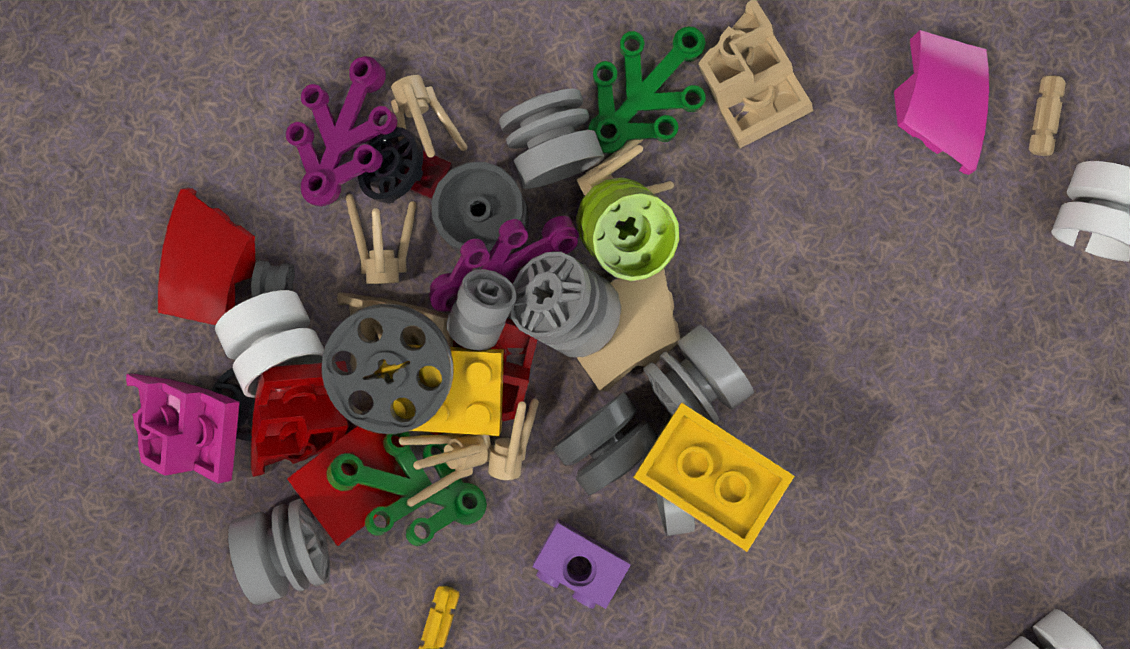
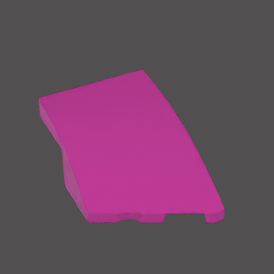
[894,30,989,175]
[126,373,239,484]

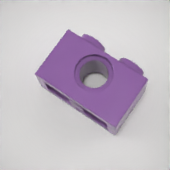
[532,519,631,609]

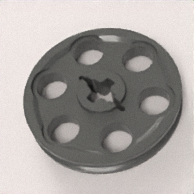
[322,304,454,434]

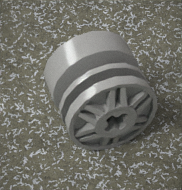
[499,88,604,189]
[510,252,621,357]
[643,324,754,424]
[228,499,330,606]

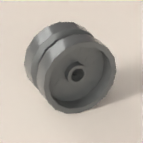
[431,162,529,256]
[552,392,659,496]

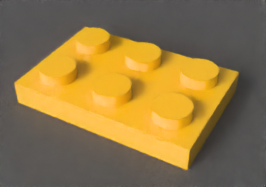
[374,345,504,436]
[633,403,795,552]

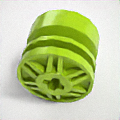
[576,177,680,281]

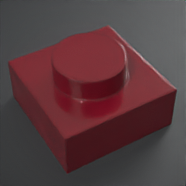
[399,150,453,200]

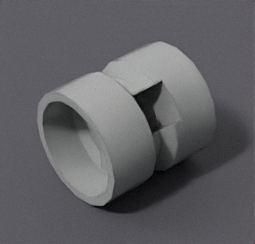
[447,269,516,351]

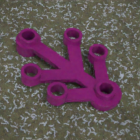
[286,56,397,207]
[429,216,579,312]

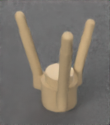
[391,75,467,157]
[577,139,674,196]
[346,193,416,284]
[481,399,539,480]
[399,433,487,507]

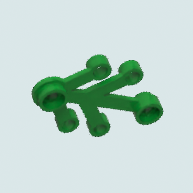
[588,26,706,153]
[327,431,487,546]

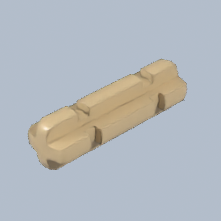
[1029,76,1066,156]

